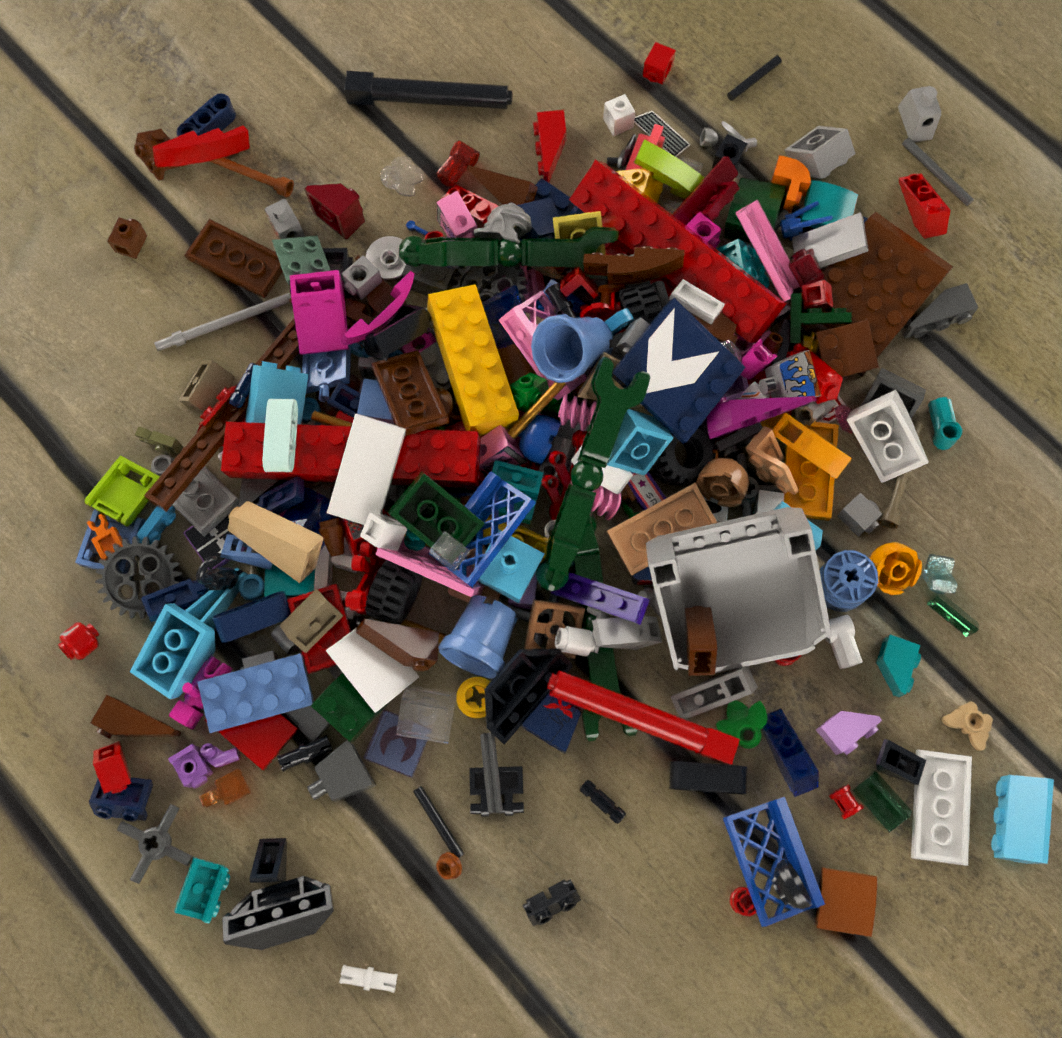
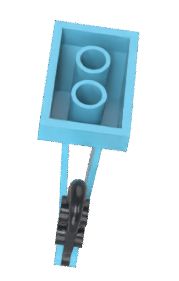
[130,556,248,699]

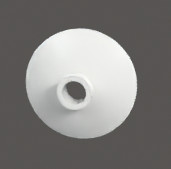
[366,236,406,280]

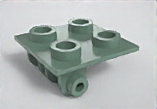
[272,236,331,285]

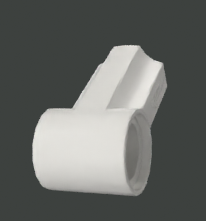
[825,615,863,669]

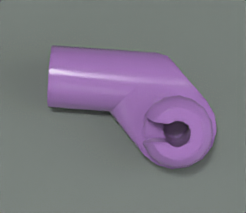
[200,743,241,768]

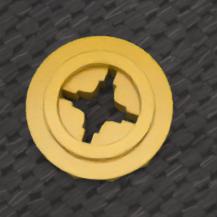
[456,677,491,719]

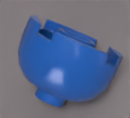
[518,415,561,465]

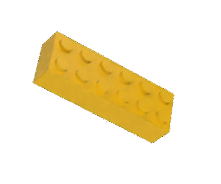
[427,284,519,436]

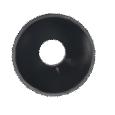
[772,858,812,909]

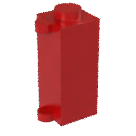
[786,343,843,404]

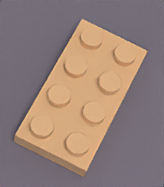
[606,483,717,576]

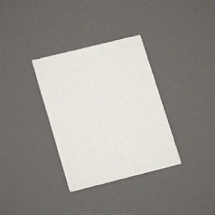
[326,617,419,713]

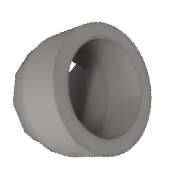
[700,128,718,148]

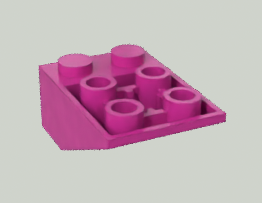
[290,270,349,355]

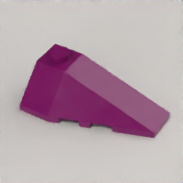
[707,396,817,439]

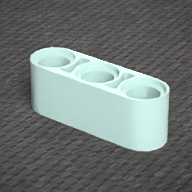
[262,399,298,472]

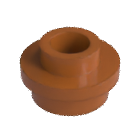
[436,852,462,880]

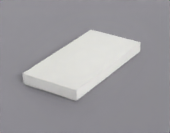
[327,414,407,525]
[911,750,972,866]

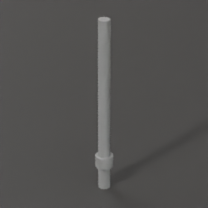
[154,293,291,351]

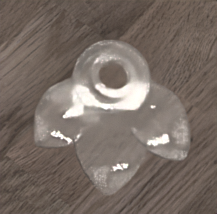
[380,156,426,196]

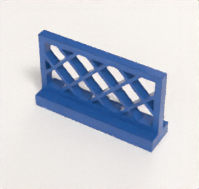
[428,471,536,587]
[723,797,825,927]

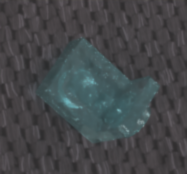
[922,554,958,594]

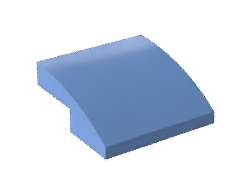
[357,378,395,425]

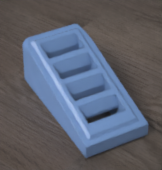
[220,534,273,570]

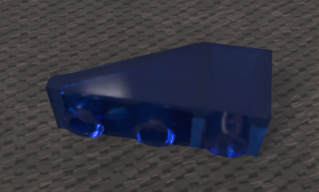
[762,708,819,797]

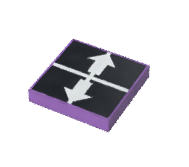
[183,515,247,569]

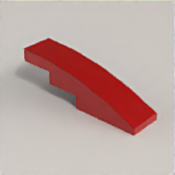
[152,125,250,168]

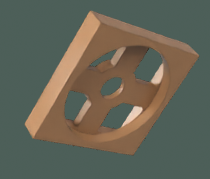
[524,599,585,659]

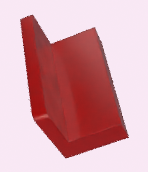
[560,267,598,299]

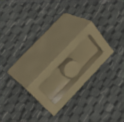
[178,360,234,412]
[280,589,343,653]

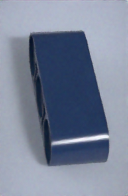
[176,93,236,136]
[212,591,291,643]

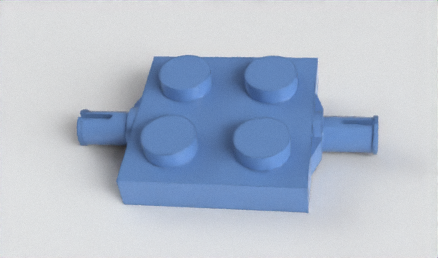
[302,344,351,402]

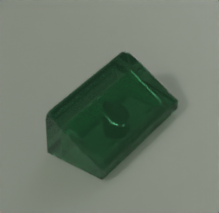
[927,591,979,637]
[852,770,912,833]

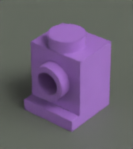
[168,744,213,789]

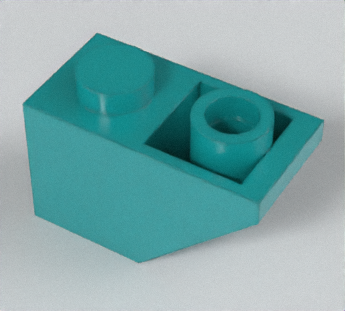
[876,634,921,698]

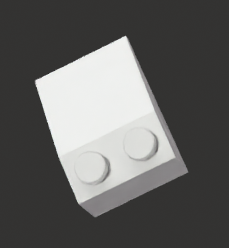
[847,390,929,483]

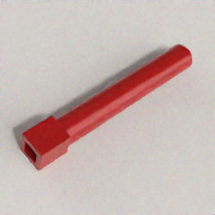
[547,670,740,765]

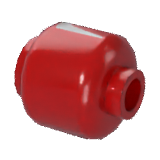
[58,622,99,660]

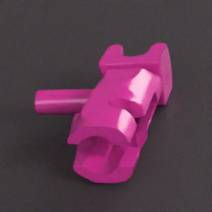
[169,655,233,730]

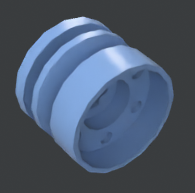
[819,550,878,612]

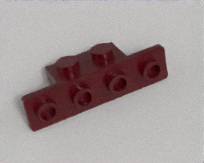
[672,156,740,225]

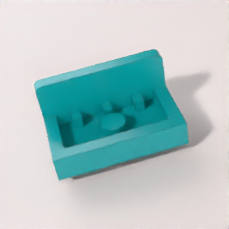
[174,857,230,924]

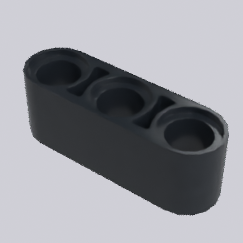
[669,761,747,795]

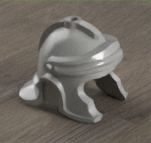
[474,203,531,243]

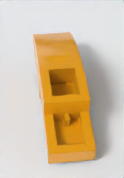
[760,412,852,479]

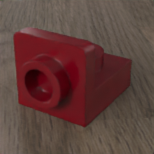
[789,248,825,289]

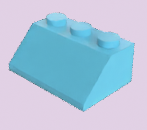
[991,775,1054,864]

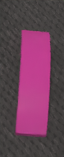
[341,271,414,345]

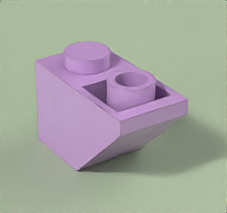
[816,711,882,755]

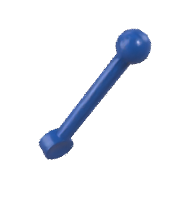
[406,220,429,235]

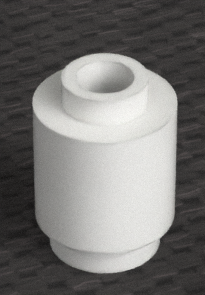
[555,626,596,657]

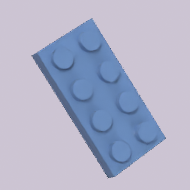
[197,653,314,733]

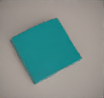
[800,180,858,229]
[491,460,544,525]
[264,564,315,598]

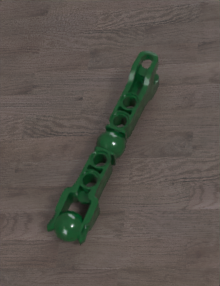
[398,227,619,279]
[536,357,650,591]
[573,512,637,742]

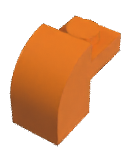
[771,155,811,214]

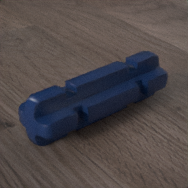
[229,363,259,408]

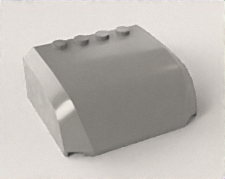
[646,507,832,673]

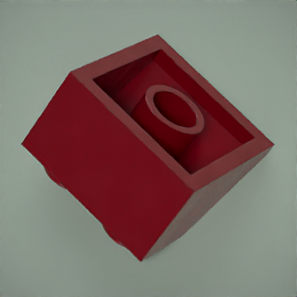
[305,183,365,240]

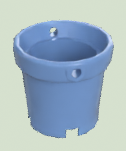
[531,314,613,383]
[438,595,518,679]

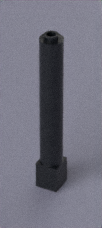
[344,71,513,109]

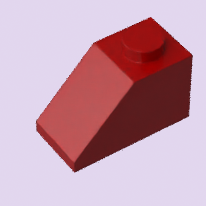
[93,741,131,794]

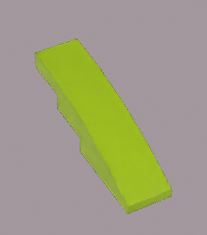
[634,139,705,199]

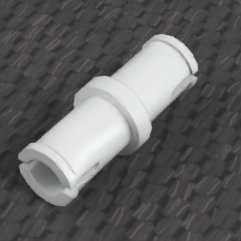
[339,965,398,993]

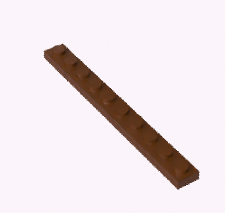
[144,318,300,512]

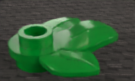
[716,700,767,749]

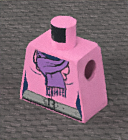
[437,191,477,238]
[479,425,529,474]

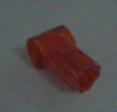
[436,140,480,187]

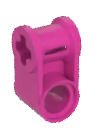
[739,339,777,380]

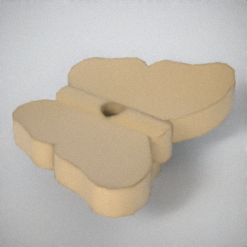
[942,702,993,751]

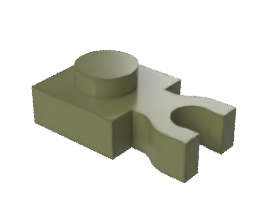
[135,426,183,455]

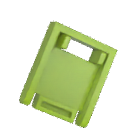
[84,455,160,527]

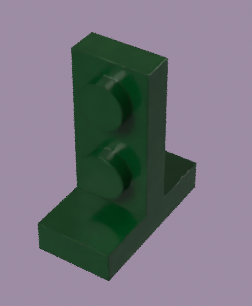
[790,293,852,344]

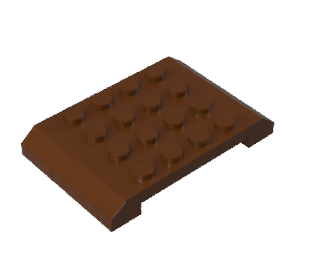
[786,212,953,377]

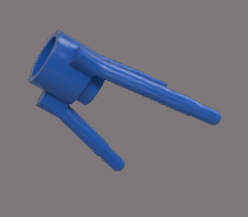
[780,201,833,241]

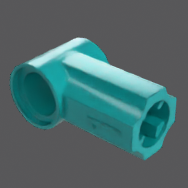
[928,397,962,450]

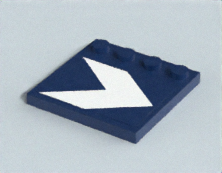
[612,298,746,443]

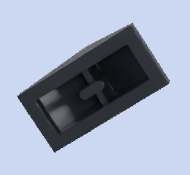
[876,739,926,785]
[249,838,287,883]

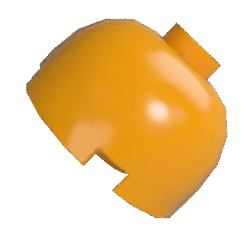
[869,542,922,595]

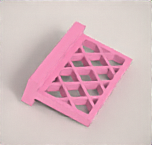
[735,200,800,302]
[499,291,587,401]
[375,536,485,597]

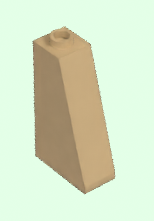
[228,501,324,583]

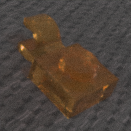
[199,768,251,808]

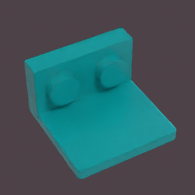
[716,239,769,288]

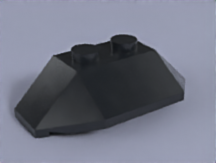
[484,649,574,745]
[222,876,334,950]

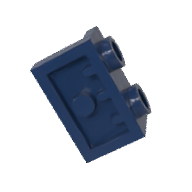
[89,777,153,822]

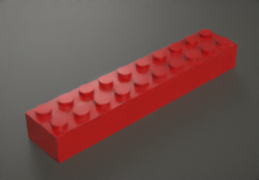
[569,159,787,343]
[221,422,481,488]

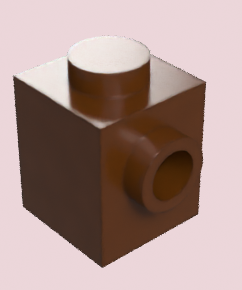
[107,217,148,259]

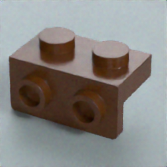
[134,129,185,181]

